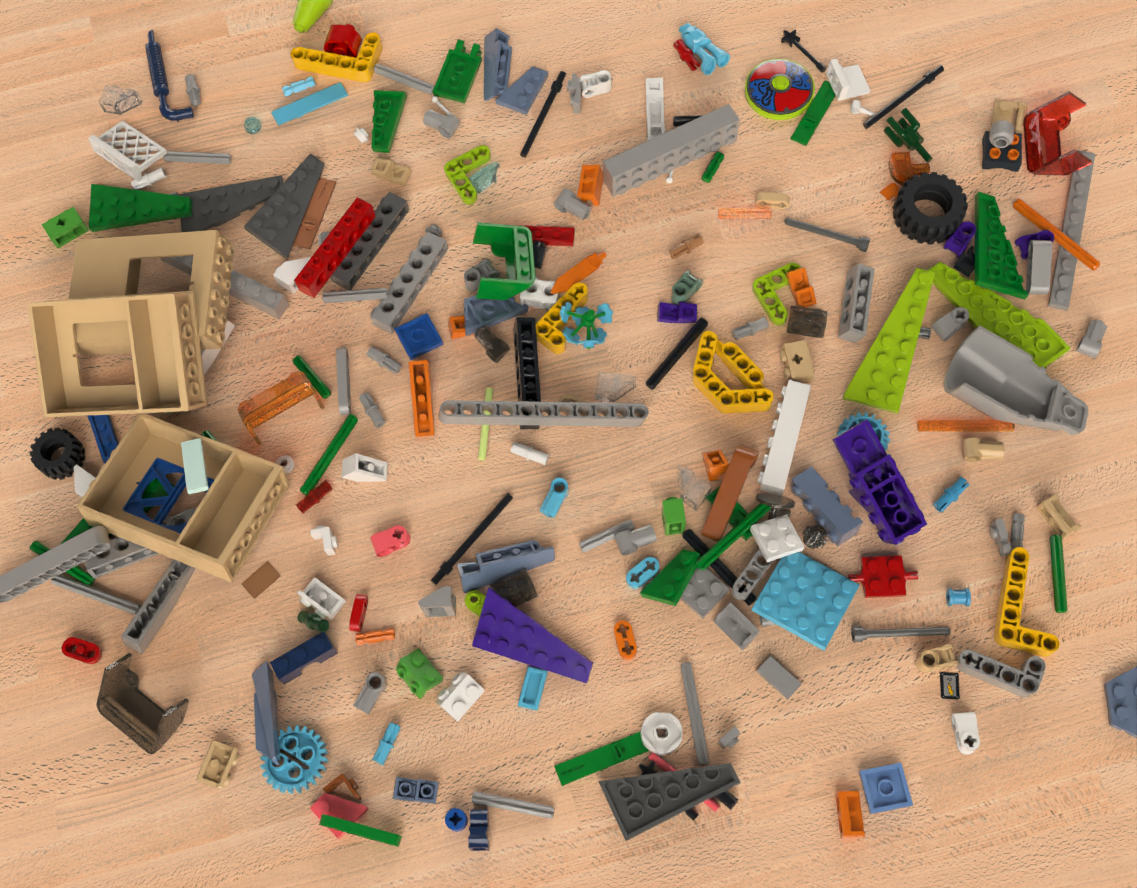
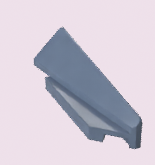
[484,28,512,101]
[457,540,555,593]
[252,661,280,765]

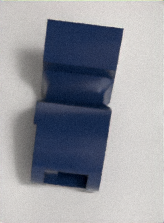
[468,809,490,851]

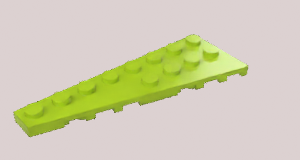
[843,268,935,414]

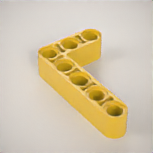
[290,32,383,82]
[994,547,1060,657]

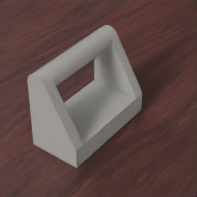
[418,586,456,617]

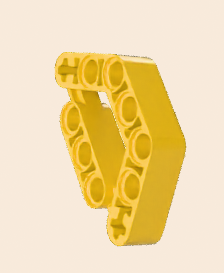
[692,331,774,414]

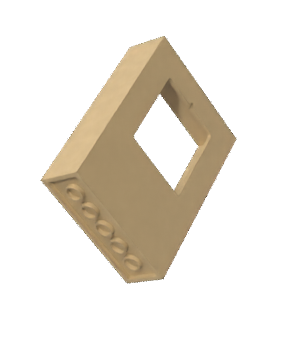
[69,230,235,356]
[28,291,207,417]

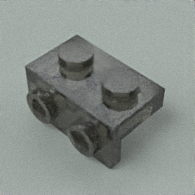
[786,305,828,338]

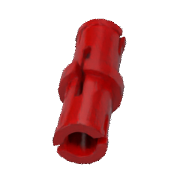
[673,39,700,71]

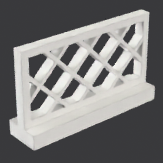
[88,121,167,181]

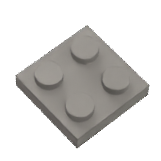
[680,567,730,619]

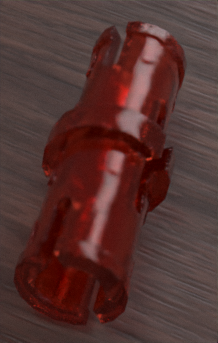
[296,480,333,514]

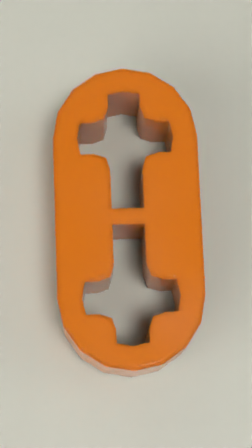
[614,621,637,660]

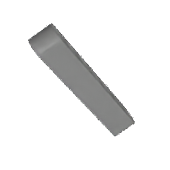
[0,526,110,603]

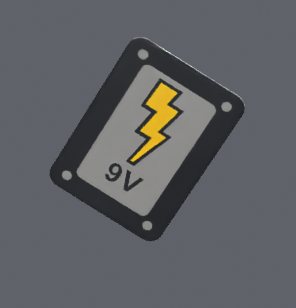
[940,672,960,700]

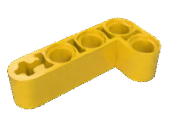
[536,282,588,354]

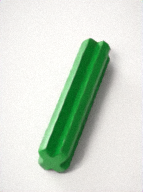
[292,355,331,399]

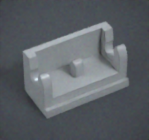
[714,602,760,651]

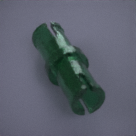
[297,611,329,632]

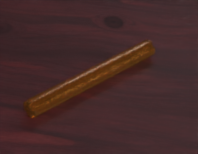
[917,420,1015,432]

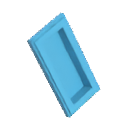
[518,666,548,711]

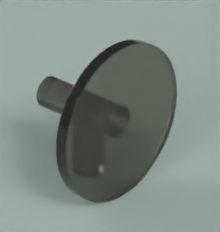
[756,493,795,520]

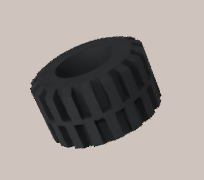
[30,428,85,480]

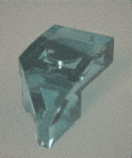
[468,161,500,194]

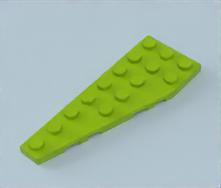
[927,262,1071,368]

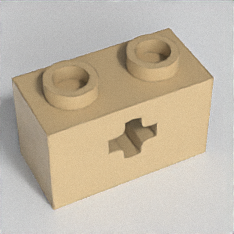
[780,340,815,383]

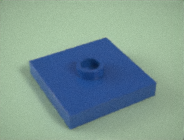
[394,313,444,361]

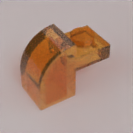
[888,152,930,185]

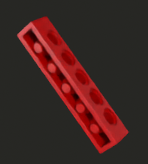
[294,197,376,298]

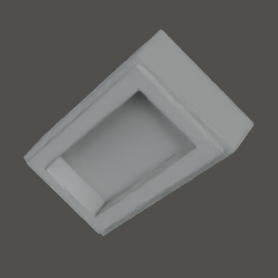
[756,656,801,700]

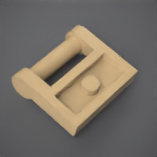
[990,99,1028,135]

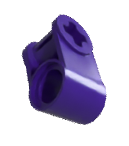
[943,222,976,258]
[1015,230,1054,259]

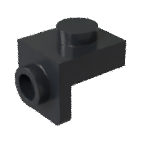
[533,241,549,269]

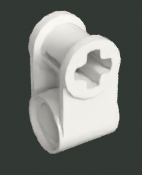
[579,70,612,98]
[951,712,980,755]

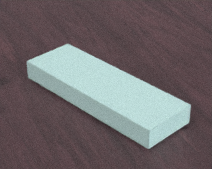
[181,438,209,494]

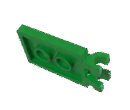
[433,39,482,104]

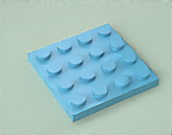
[751,552,860,651]

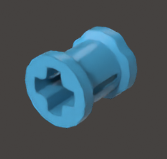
[946,588,971,607]

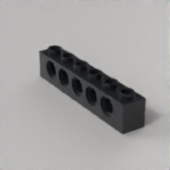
[513,317,542,430]

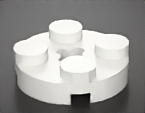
[640,712,682,756]

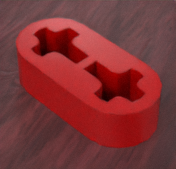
[349,594,368,632]

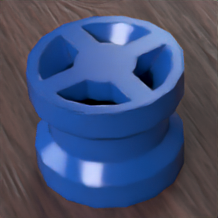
[445,808,468,832]

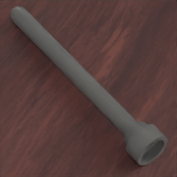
[784,218,871,252]
[851,626,951,643]

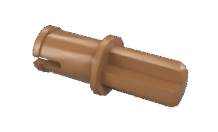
[669,234,704,259]

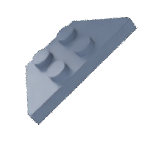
[463,295,529,336]
[1104,667,1137,738]

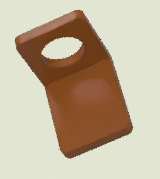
[323,774,362,800]

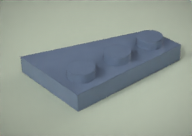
[495,66,548,115]

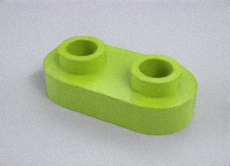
[464,590,486,617]

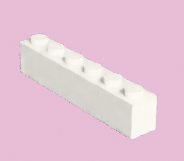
[758,380,811,496]

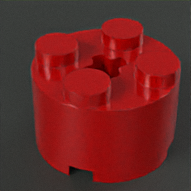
[323,24,362,58]

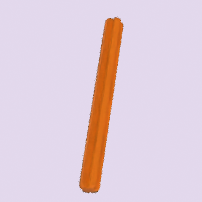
[1013,199,1100,271]

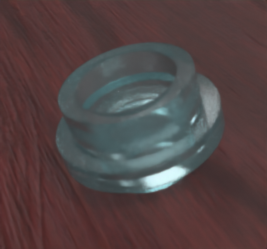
[244,117,262,134]

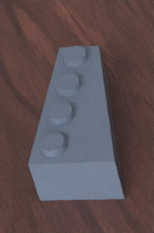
[790,466,863,547]

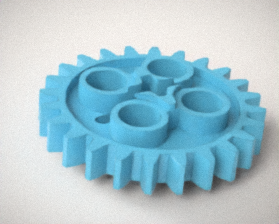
[260,725,329,795]

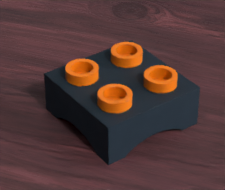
[982,131,1022,172]

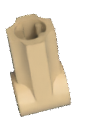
[963,438,1005,462]

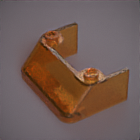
[237,372,325,445]

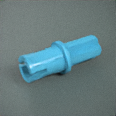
[372,723,401,765]

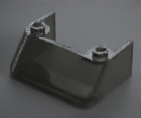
[96,653,189,754]

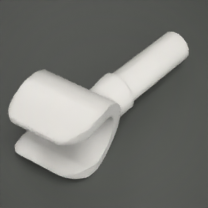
[851,100,875,116]

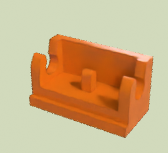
[577,165,603,206]
[835,791,865,838]

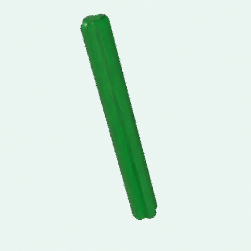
[300,414,358,496]
[695,501,771,571]

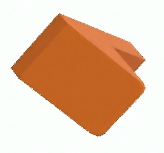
[702,450,729,481]

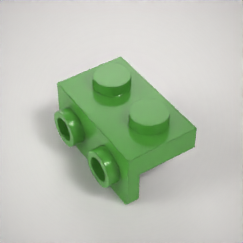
[396,648,444,699]

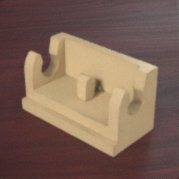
[1037,494,1082,540]

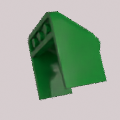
[473,222,535,300]

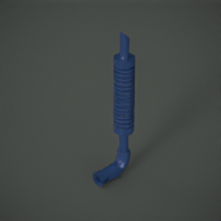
[145,30,194,122]

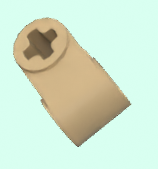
[915,644,959,673]

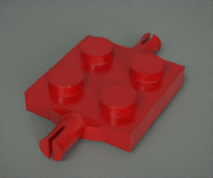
[848,555,918,598]

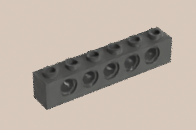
[330,192,409,290]

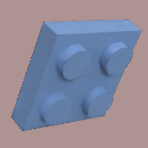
[859,763,913,815]

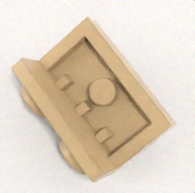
[196,740,239,789]

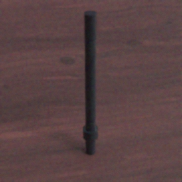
[863,65,944,129]
[520,71,566,158]
[430,493,513,585]

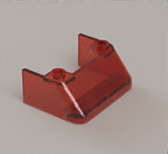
[1023,91,1092,176]

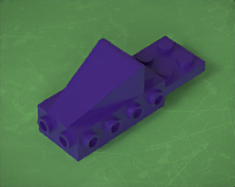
[832,419,927,545]

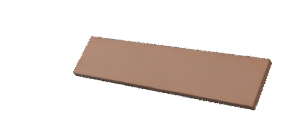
[293,178,336,249]

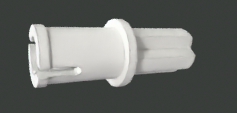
[131,168,167,190]
[511,442,549,465]

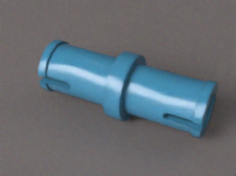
[933,477,969,513]

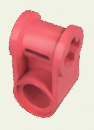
[370,525,410,557]

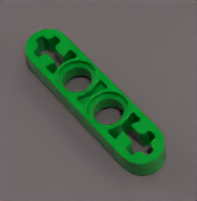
[319,814,402,847]

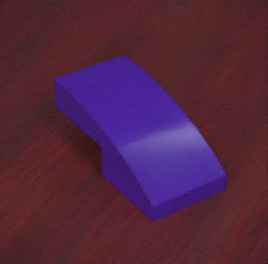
[657,302,697,323]

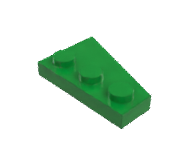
[640,549,701,606]

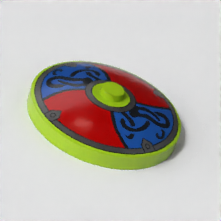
[745,59,815,120]

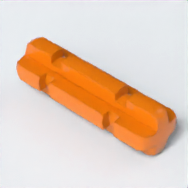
[355,628,395,645]

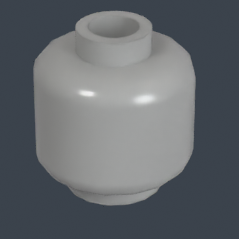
[989,120,1014,148]

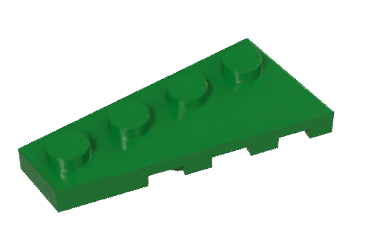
[371,90,407,153]

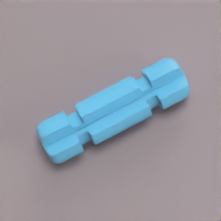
[282,76,315,96]

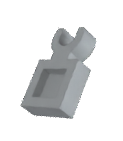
[989,518,1012,557]

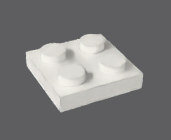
[750,514,804,562]

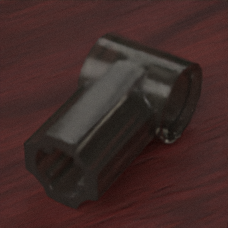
[474,325,510,363]

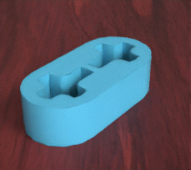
[626,557,659,589]

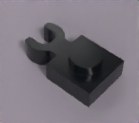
[953,246,975,277]

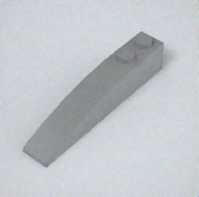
[121,560,195,654]

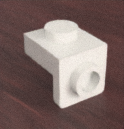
[310,526,338,556]

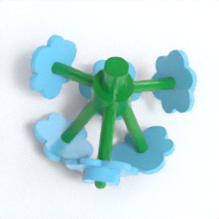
[560,302,613,349]

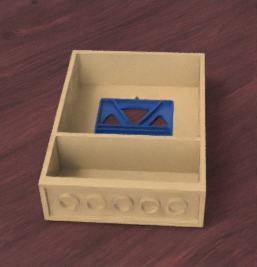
[76,413,290,583]

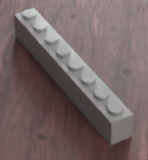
[160,255,289,319]

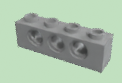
[838,263,875,343]

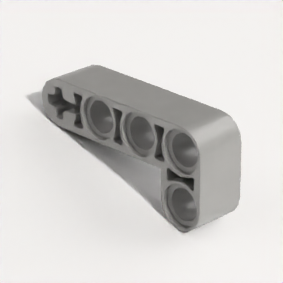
[956,650,1046,698]

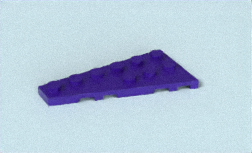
[472,588,593,684]

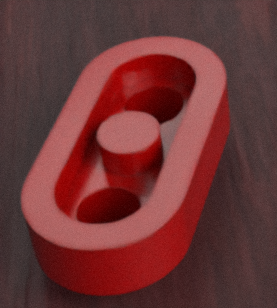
[61,637,102,664]

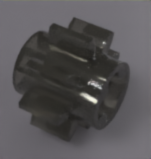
[802,525,827,549]

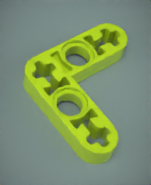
[444,145,491,205]
[752,263,801,326]

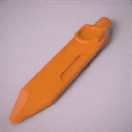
[551,251,607,294]

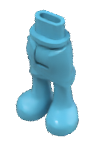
[679,23,730,75]

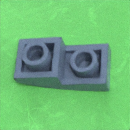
[393,777,439,804]

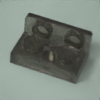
[489,569,538,607]

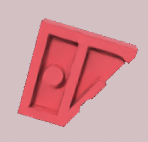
[310,793,369,839]

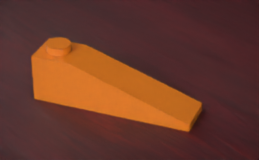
[409,360,435,437]

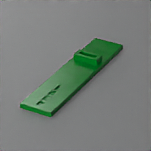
[790,80,836,146]
[554,731,649,786]

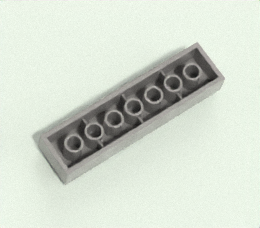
[603,104,739,197]

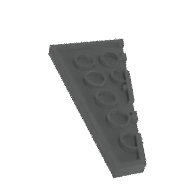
[244,153,325,260]
[178,175,284,232]
[598,763,741,841]

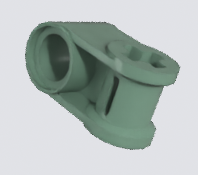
[671,270,704,305]

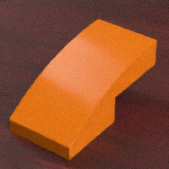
[786,267,817,309]

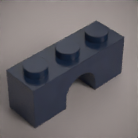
[270,631,338,685]

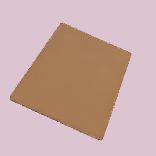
[241,562,281,599]

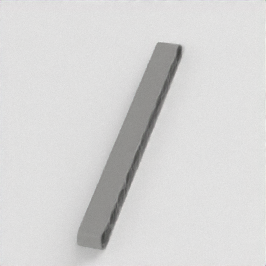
[438,400,649,427]

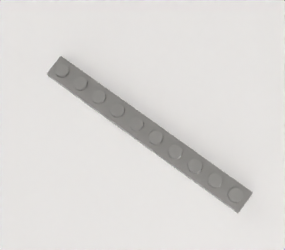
[1048,150,1095,311]

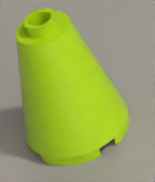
[292,0,333,33]

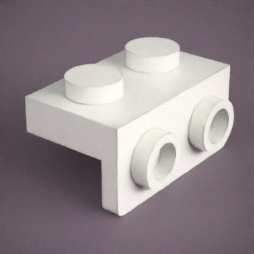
[297,577,346,620]
[436,672,485,722]

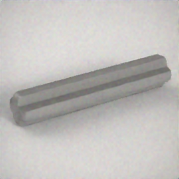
[579,519,634,552]

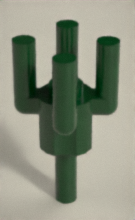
[884,108,933,163]

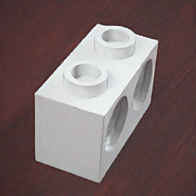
[520,278,561,310]

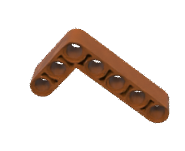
[701,444,759,542]

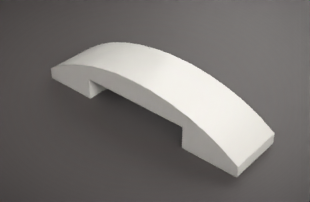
[646,78,665,140]

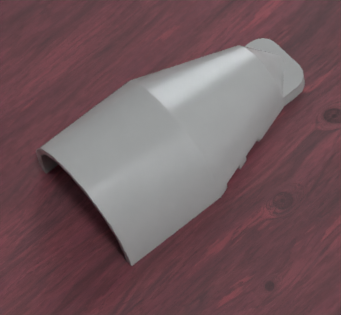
[943,326,1088,435]

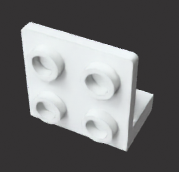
[826,59,870,101]

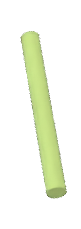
[478,388,493,460]

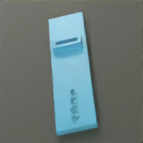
[271,82,348,126]

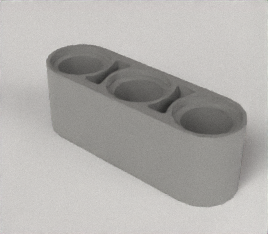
[1026,240,1052,295]

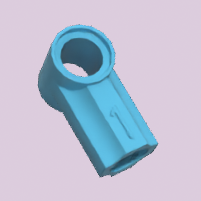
[539,478,569,519]

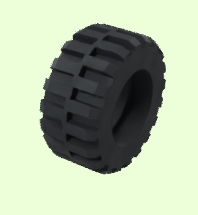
[893,172,968,245]

